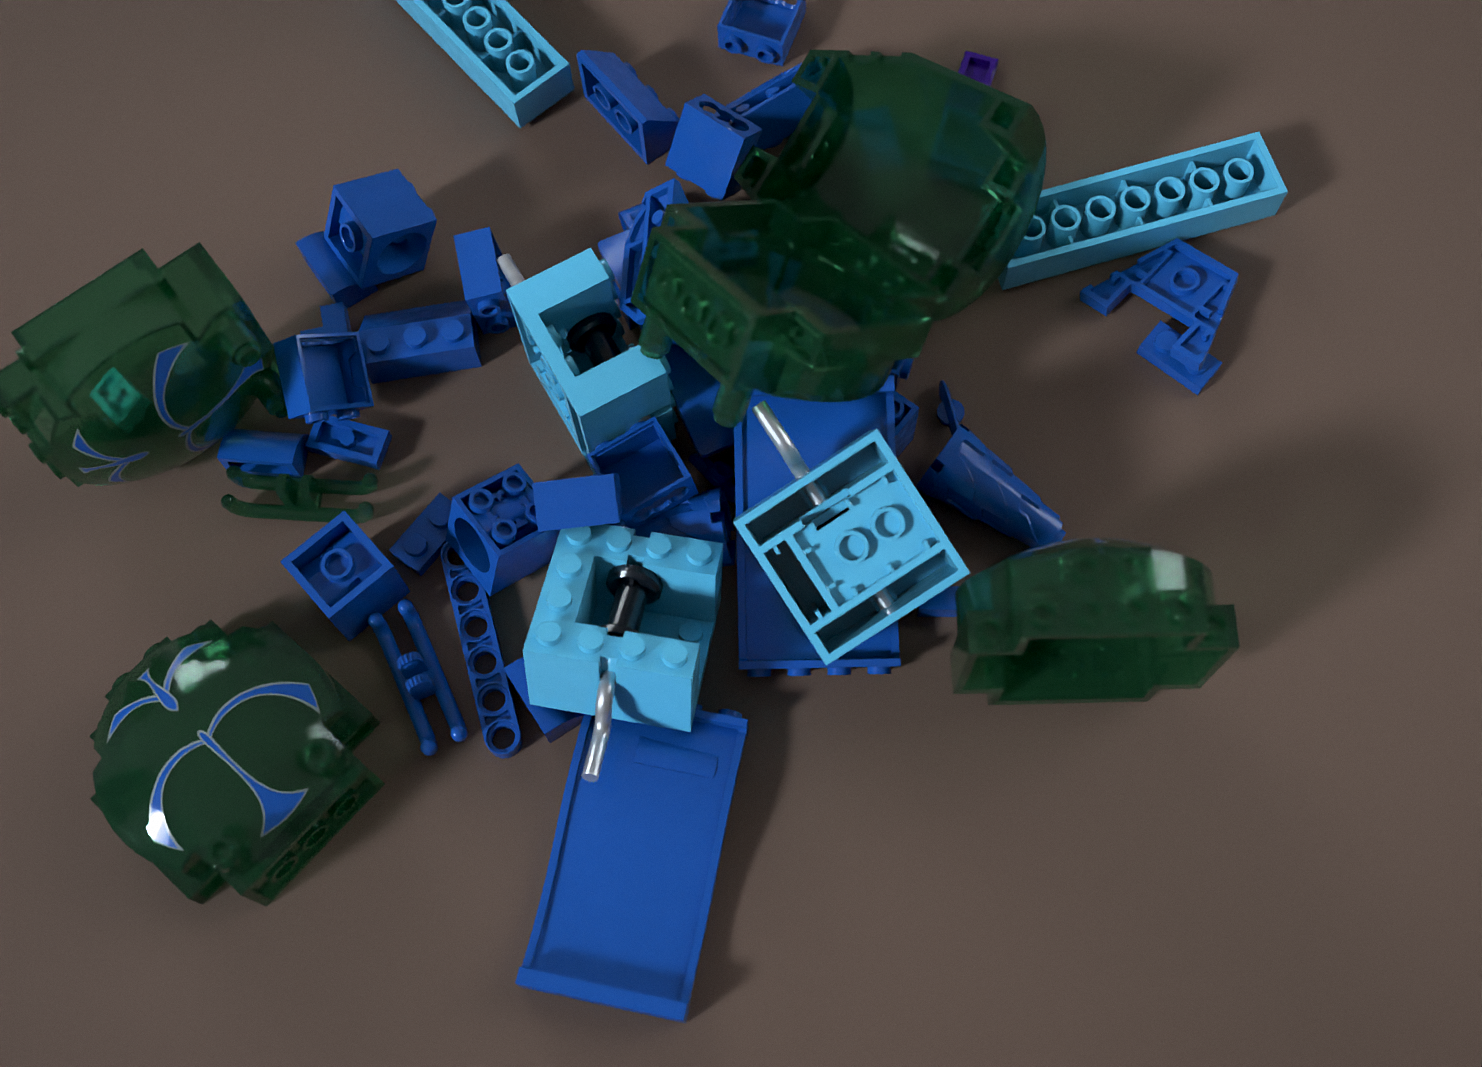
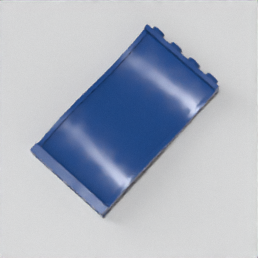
[733,375,901,677]
[515,704,749,1024]

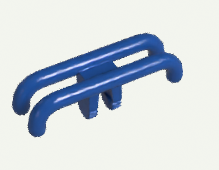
[368,599,468,756]

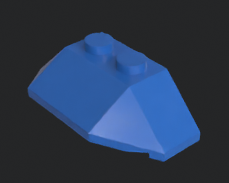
[714,52,842,150]
[619,178,702,325]

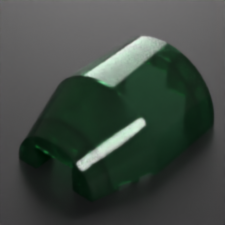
[734,49,1047,322]

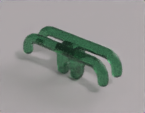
[221,465,379,524]

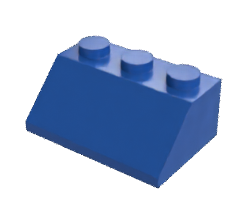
[576,50,680,165]
[359,300,482,384]

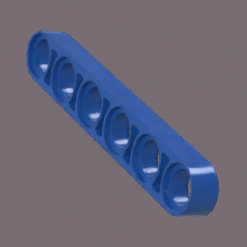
[441,541,523,759]

